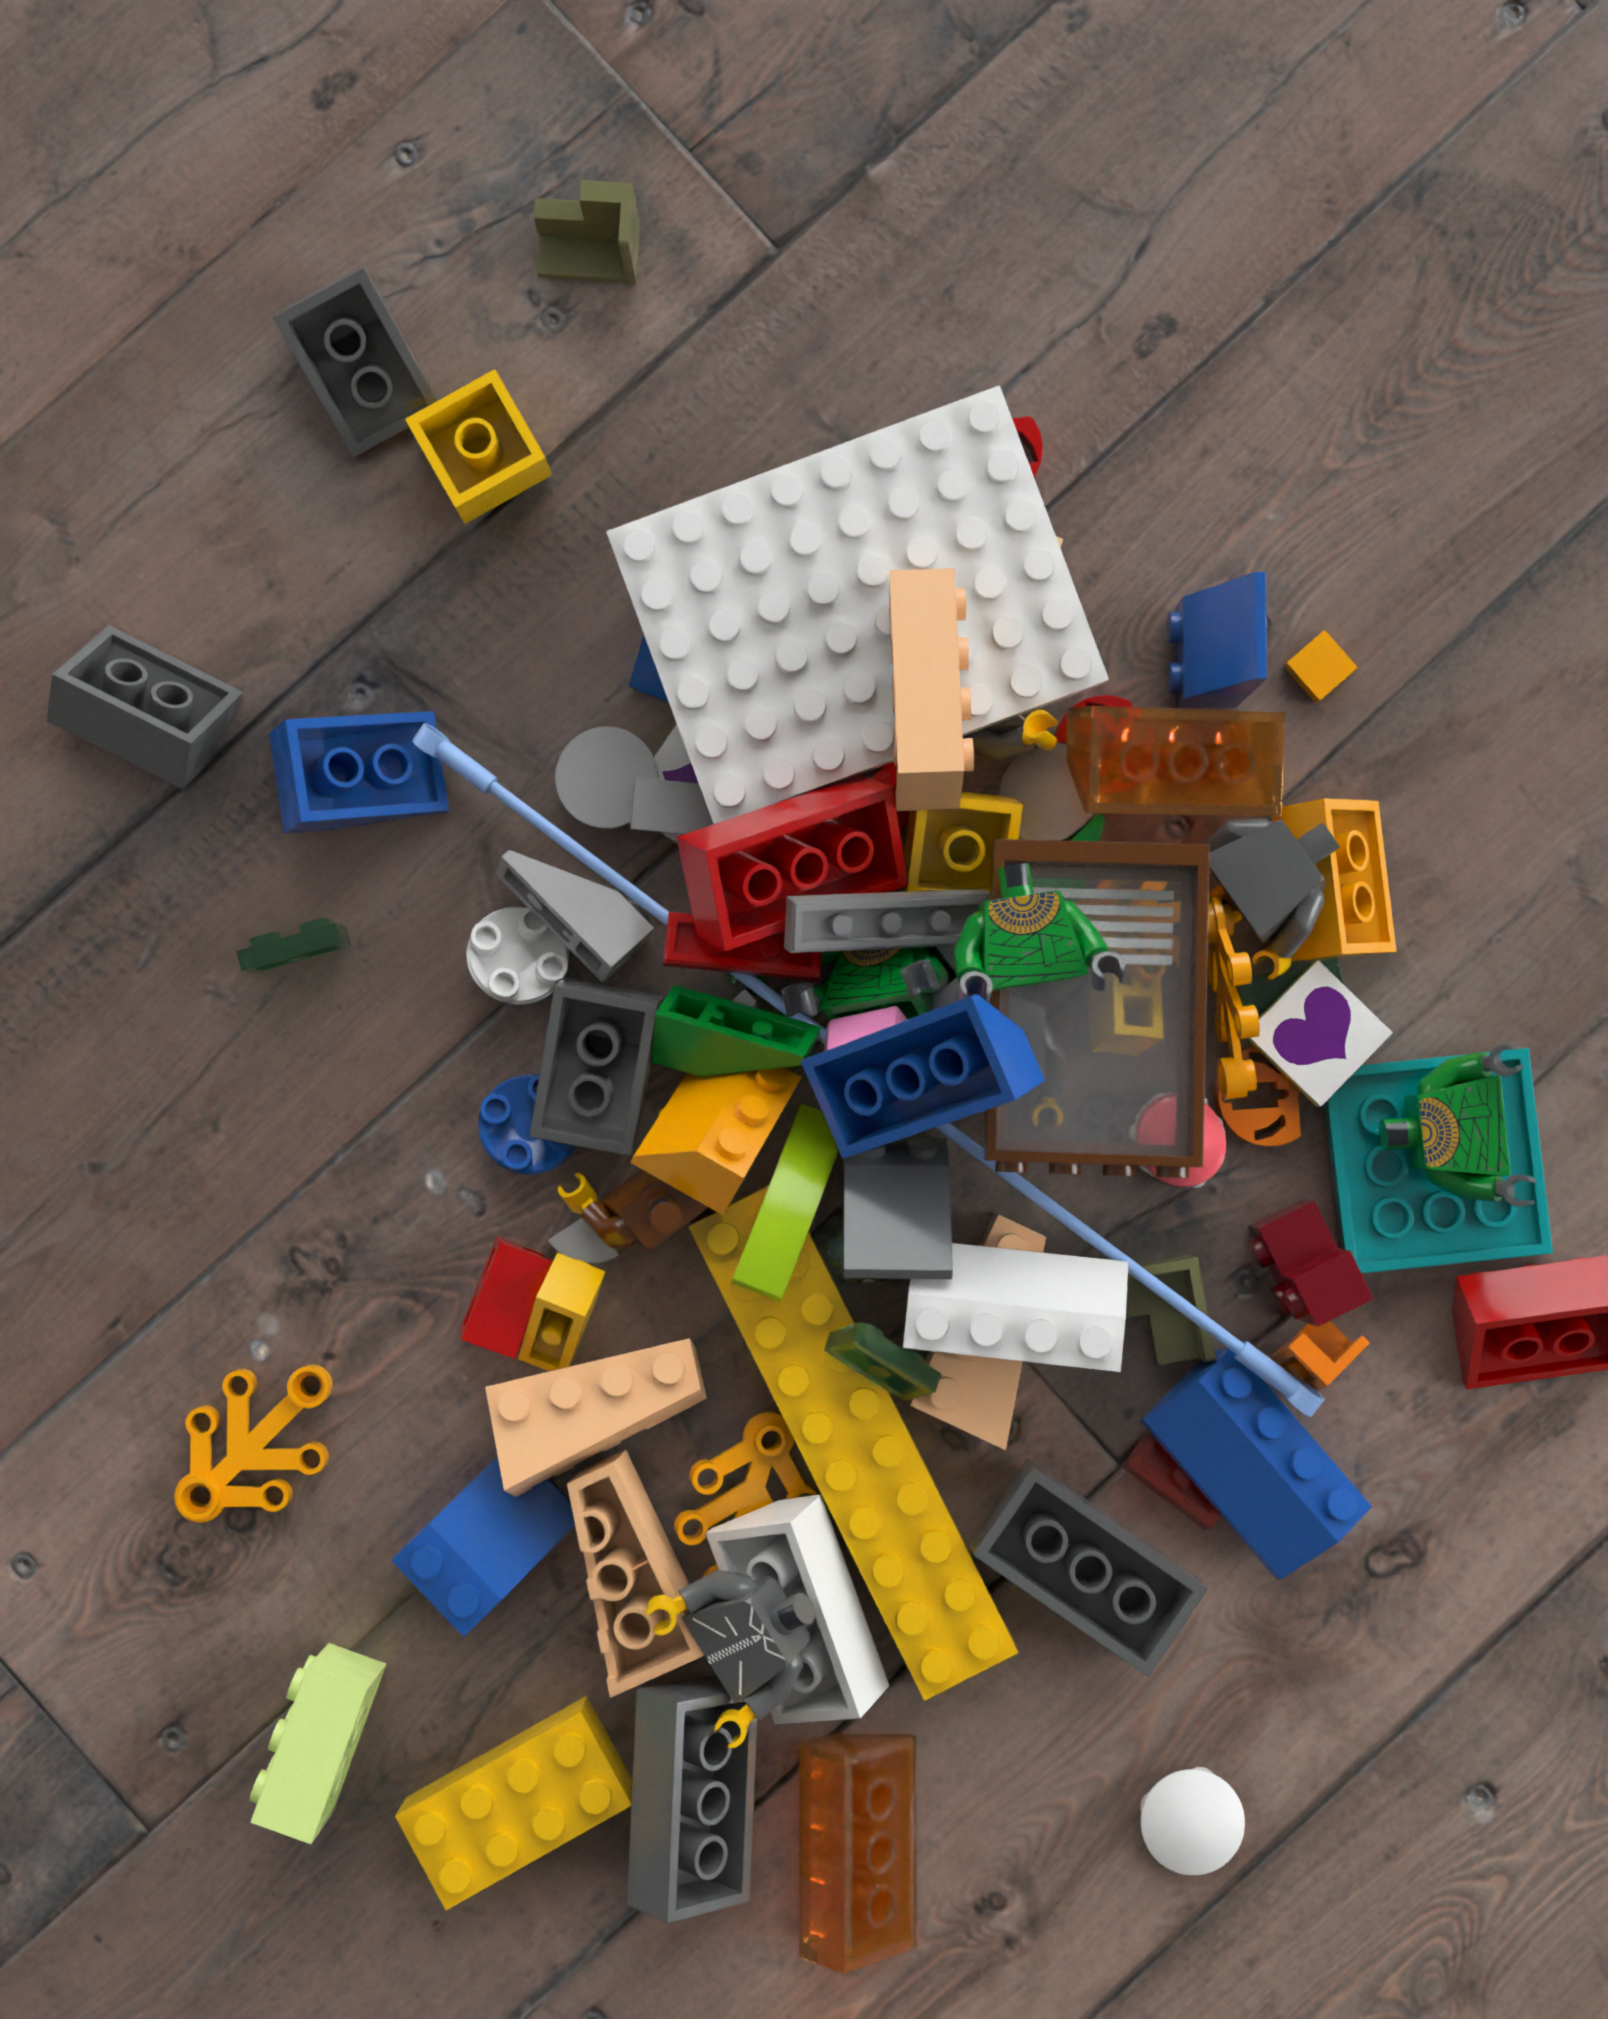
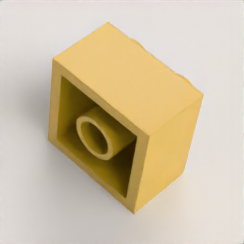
[405,369,552,524]
[901,791,1023,894]

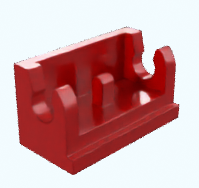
[459,1236,553,1359]

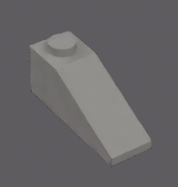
[495,850,654,983]

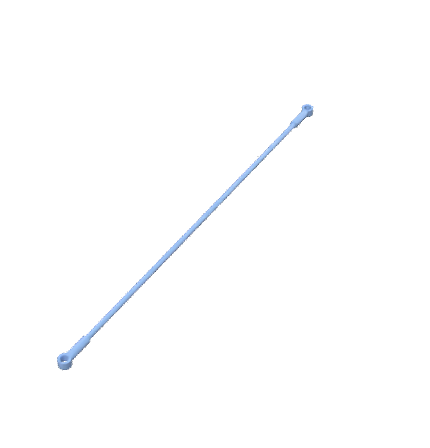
[412,723,1325,1417]

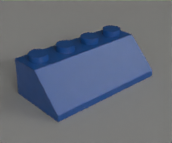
[801,994,1045,1159]
[1140,1348,1372,1580]

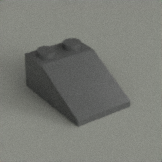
[273,264,438,458]
[529,977,665,1156]
[843,1134,953,1279]

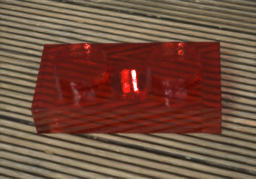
[1122,1429,1221,1530]

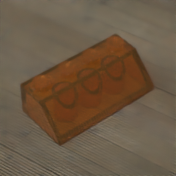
[1066,706,1285,817]
[799,1734,917,1974]

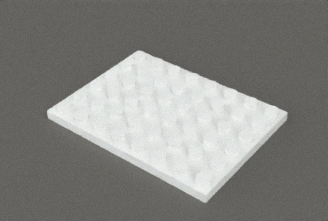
[606,385,1109,824]

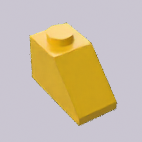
[518,1253,606,1372]

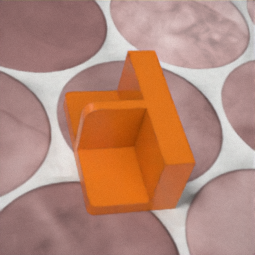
[1269,1321,1370,1391]

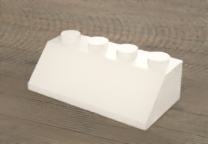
[903,1243,1129,1372]
[706,1494,889,1724]

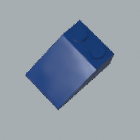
[1166,572,1267,708]
[269,711,449,834]
[391,1456,575,1637]

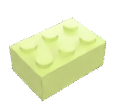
[249,1643,387,1844]

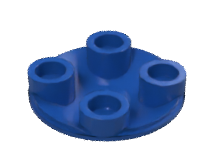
[478,1074,576,1175]

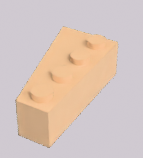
[889,568,974,811]
[908,1212,1046,1450]
[485,1338,707,1497]
[567,1449,704,1698]

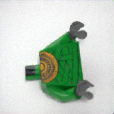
[953,863,1126,1003]
[781,947,949,1021]
[1379,1042,1536,1207]

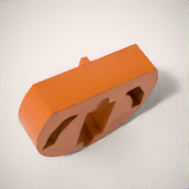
[1214,1046,1301,1146]

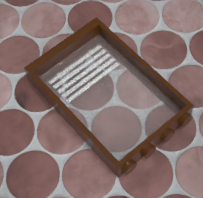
[984,839,1210,1178]

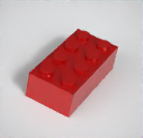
[677,775,908,952]

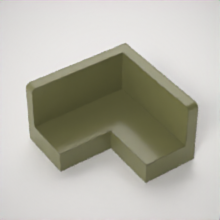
[534,180,640,283]
[1126,1254,1216,1366]

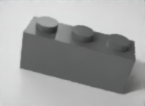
[47,625,243,789]

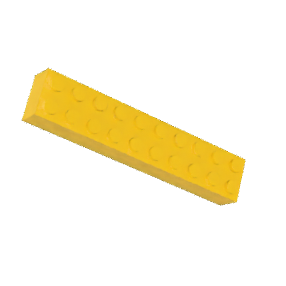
[688,1185,1019,1701]

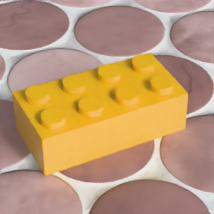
[395,1696,633,1910]

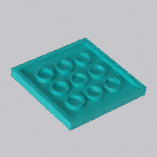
[1324,1048,1553,1273]

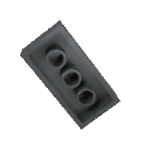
[969,1458,1208,1677]
[627,1675,757,1923]

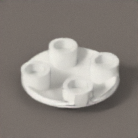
[466,907,569,1005]
[1140,1767,1245,1875]

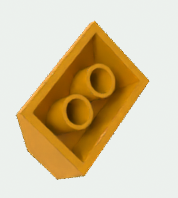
[1271,798,1397,962]
[630,1067,802,1215]

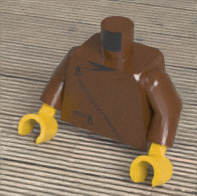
[558,1108,707,1251]

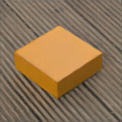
[1283,630,1358,704]

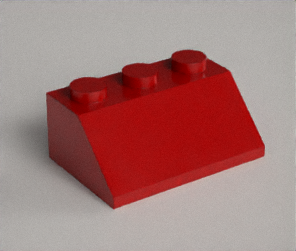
[1452,1255,1608,1390]

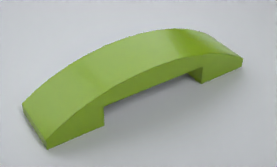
[731,1103,839,1302]

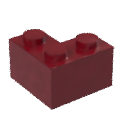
[1248,1199,1374,1327]

